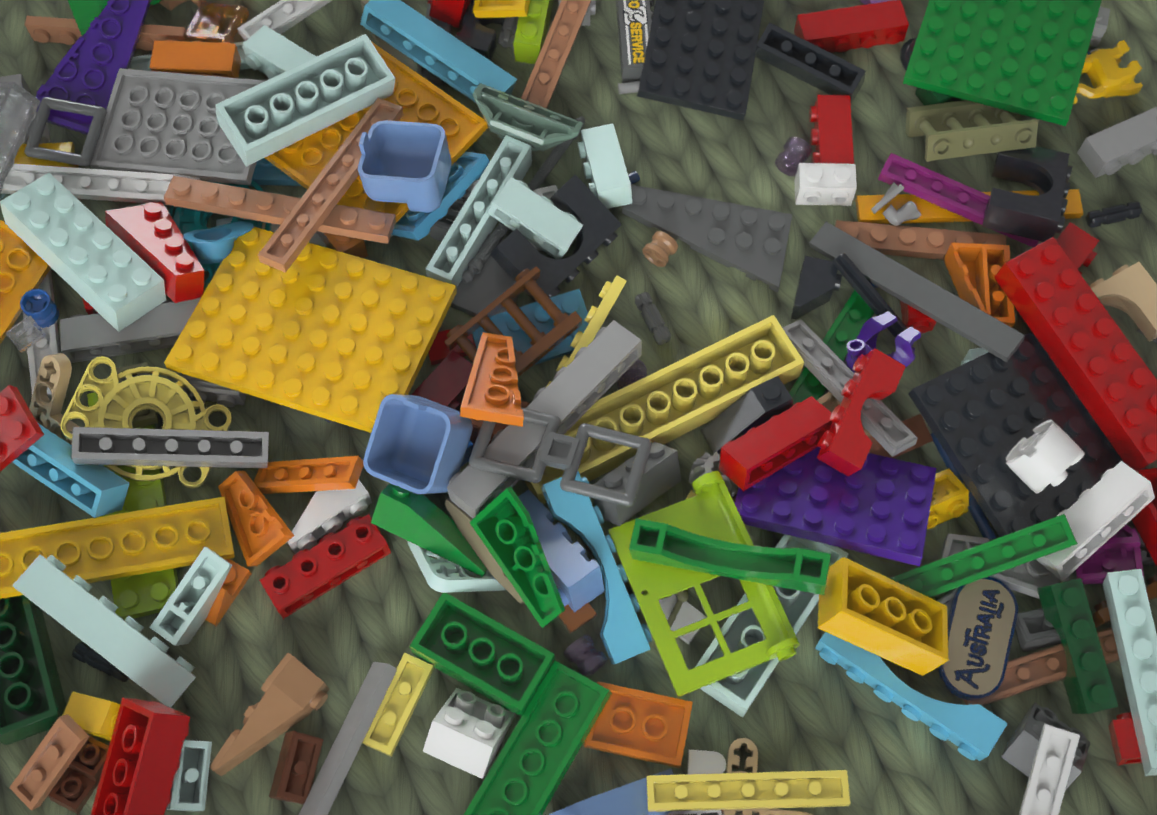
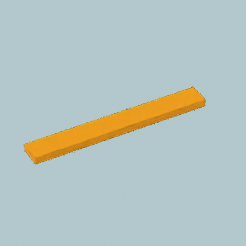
[855,189,1084,224]

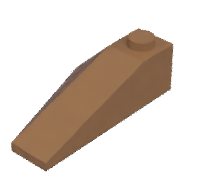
[209,653,329,776]

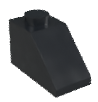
[791,255,842,319]

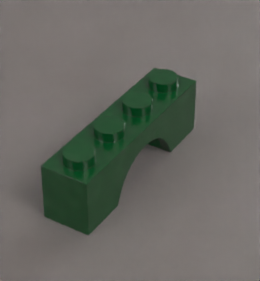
[1037,578,1119,714]

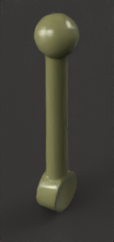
[653,590,689,651]

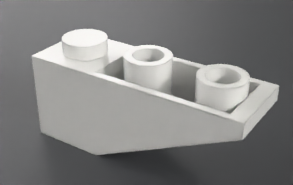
[287,480,372,554]

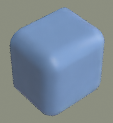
[363,394,473,494]

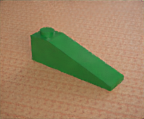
[371,483,488,577]

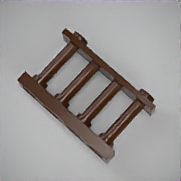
[444,266,583,378]

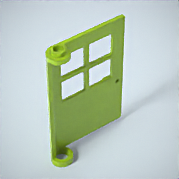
[608,471,800,697]

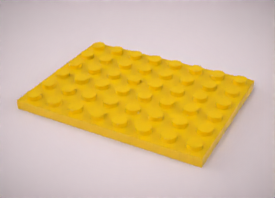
[164,226,457,433]

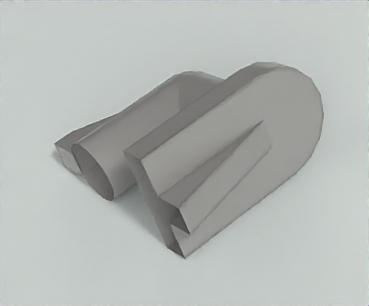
[871,183,922,226]

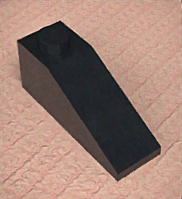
[701,376,793,454]

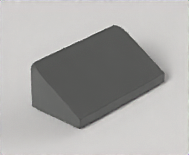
[1014,608,1062,652]

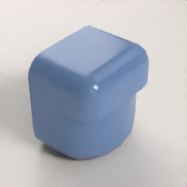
[358,120,451,213]

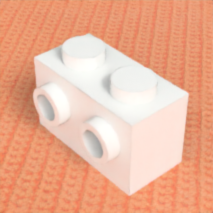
[794,163,857,206]

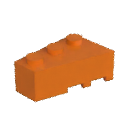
[943,242,1015,328]

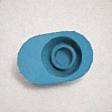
[183,221,254,264]

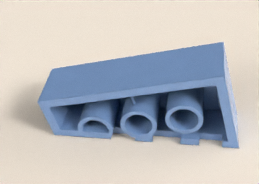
[518,489,605,612]

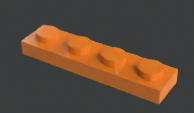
[253,456,364,494]

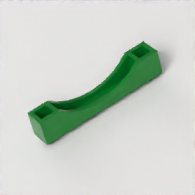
[629,518,831,595]

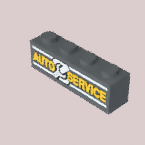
[616,0,654,83]

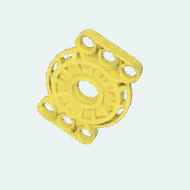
[60,356,232,489]

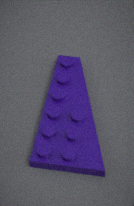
[23,0,151,135]

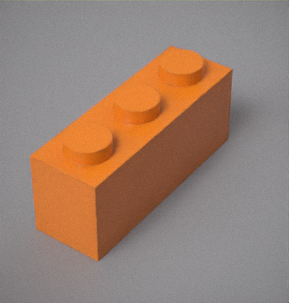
[149,40,241,78]

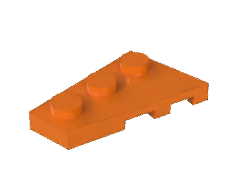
[218,471,294,567]

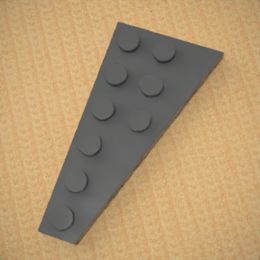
[622,185,792,293]

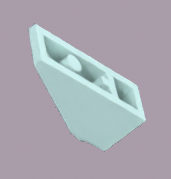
[149,547,232,646]

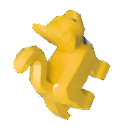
[1073,40,1143,104]

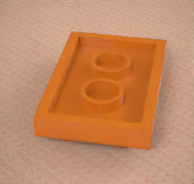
[584,681,693,768]

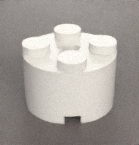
[1005,420,1085,494]

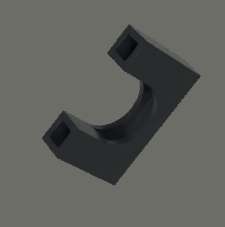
[982,146,1072,242]
[490,174,622,302]

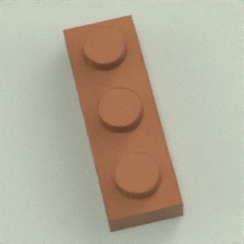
[9,714,90,811]

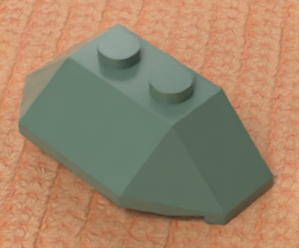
[473,83,583,151]

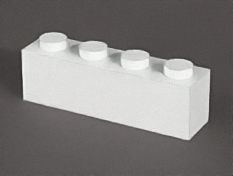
[1036,461,1155,582]

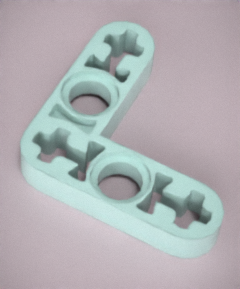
[407,541,506,593]

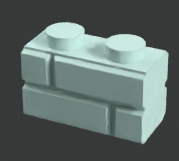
[166,740,212,811]

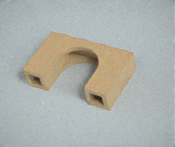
[1090,262,1157,342]

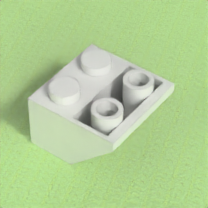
[423,688,514,779]

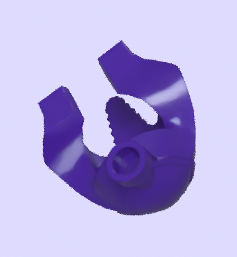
[845,311,921,373]

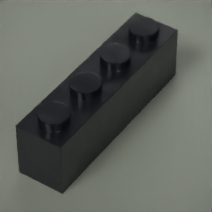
[756,22,866,104]

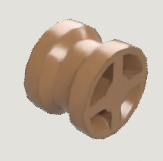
[642,231,678,267]

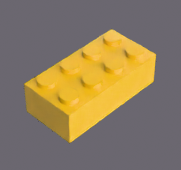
[817,557,949,676]

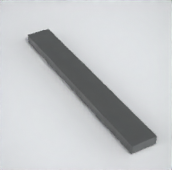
[809,222,1025,362]

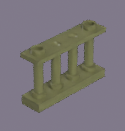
[905,100,1039,161]

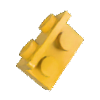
[927,468,969,529]

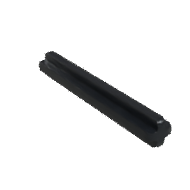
[833,253,915,343]

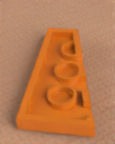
[460,332,524,427]

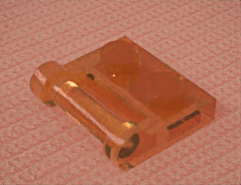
[184,2,249,44]

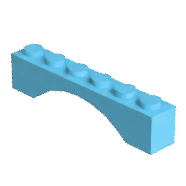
[541,471,652,664]
[815,632,1008,761]

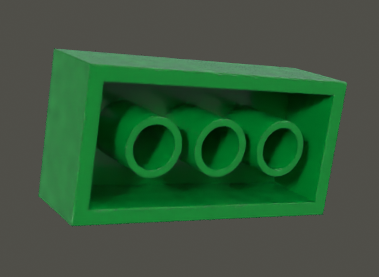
[410,593,555,717]

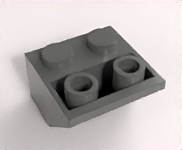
[1001,703,1091,791]

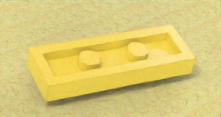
[362,652,434,757]

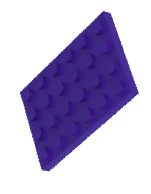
[734,447,937,566]

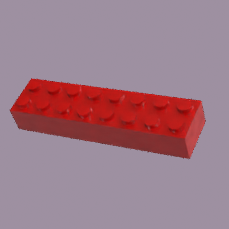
[994,237,1157,471]

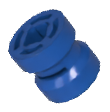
[20,288,59,328]

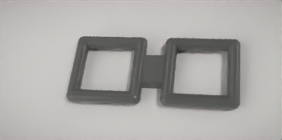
[0,89,107,167]
[469,407,652,507]

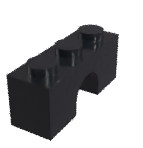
[455,0,505,61]

